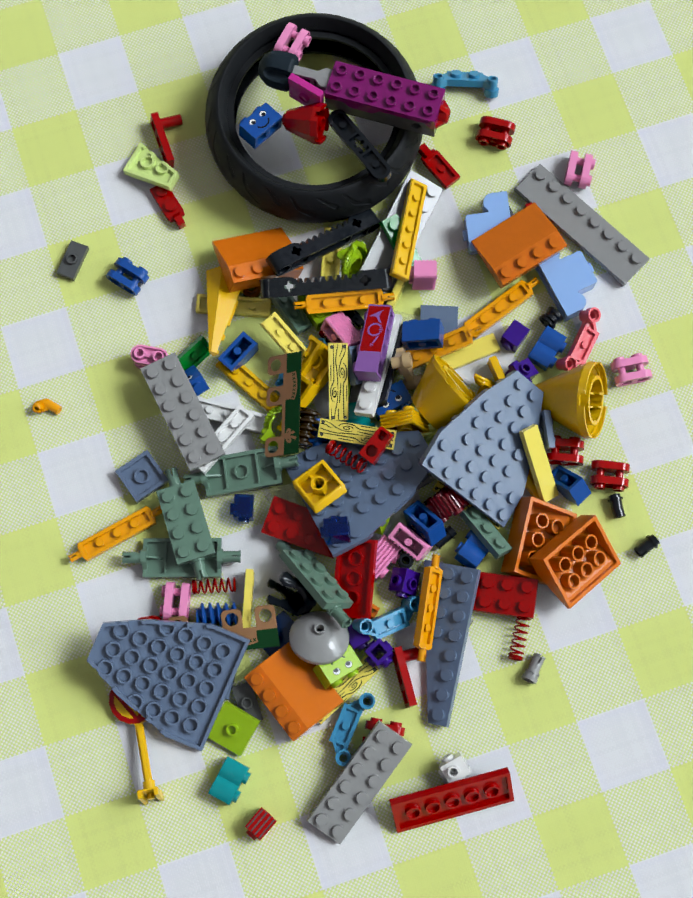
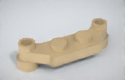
[391,347,422,390]

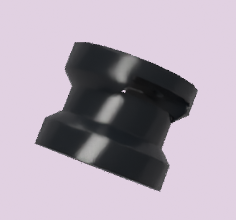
[539,307,563,329]

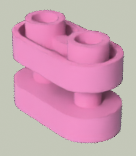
[273,22,312,61]
[563,150,596,189]
[131,345,168,369]
[610,353,653,387]
[159,582,191,621]

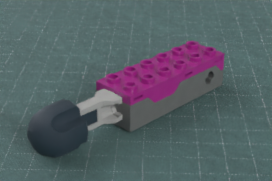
[258,51,451,137]

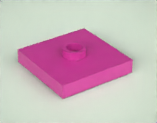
[288,73,324,105]

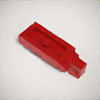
[418,143,460,189]
[149,186,186,229]

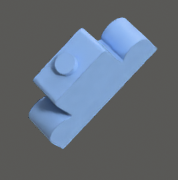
[462,191,510,255]
[535,251,597,322]

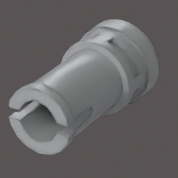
[521,653,546,684]

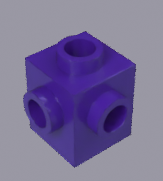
[504,358,539,382]
[388,567,420,599]
[364,638,394,669]

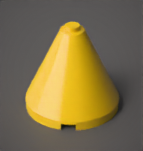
[535,361,608,439]

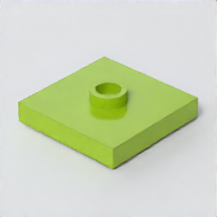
[208,700,260,756]

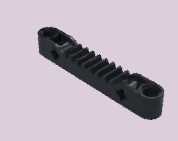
[266,209,381,276]
[259,268,392,299]

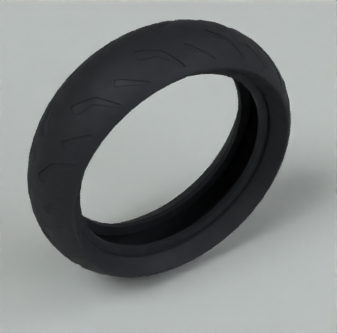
[205,13,423,223]

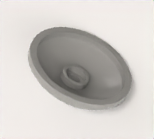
[289,611,349,665]

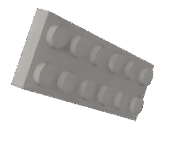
[140,352,226,472]
[307,720,412,844]

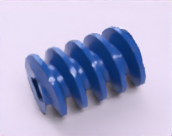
[196,602,237,627]

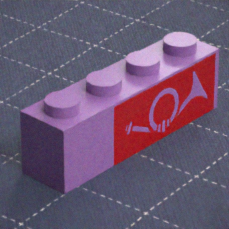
[353,304,395,382]

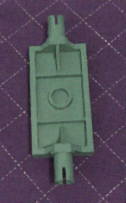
[183,446,299,498]
[156,467,216,581]
[122,538,241,578]
[275,540,354,628]

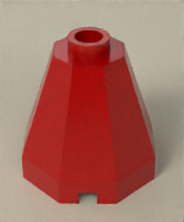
[282,102,329,145]

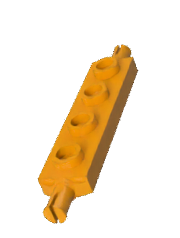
[463,277,540,339]
[293,288,395,314]
[396,325,483,370]
[68,506,162,563]
[413,554,443,662]

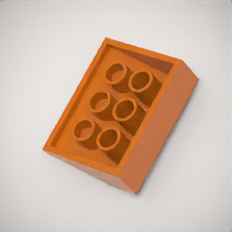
[471,202,567,289]
[212,228,304,293]
[501,496,577,585]
[529,515,621,609]
[244,642,344,741]

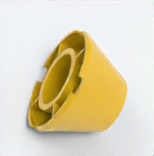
[411,355,476,430]

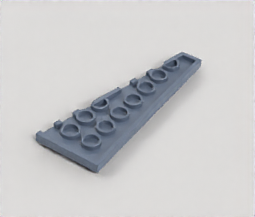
[424,560,481,727]

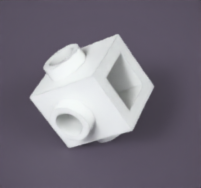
[438,751,471,783]

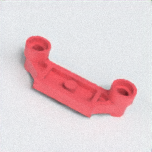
[556,307,601,371]

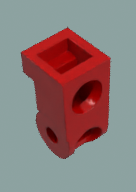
[359,426,394,466]

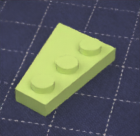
[123,142,180,191]

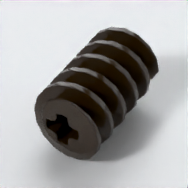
[299,407,321,450]

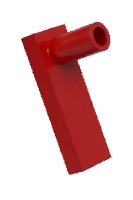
[150,112,183,168]
[392,646,427,708]

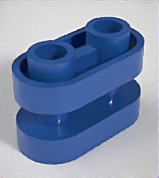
[106,257,149,296]

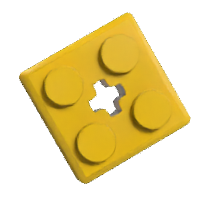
[379,406,430,434]
[292,460,347,514]

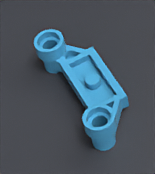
[431,70,499,98]
[352,596,420,640]
[329,693,375,766]

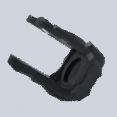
[266,572,317,616]

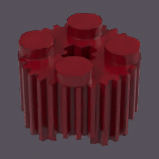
[424,486,469,523]

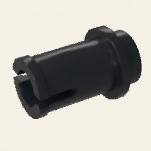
[608,493,626,519]
[435,525,457,550]
[634,534,660,558]
[398,553,414,569]

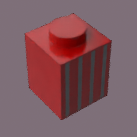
[245,807,277,840]

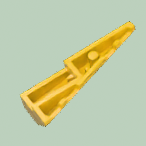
[206,266,243,356]
[277,334,329,431]

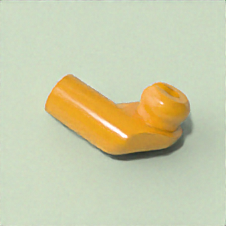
[32,398,62,415]

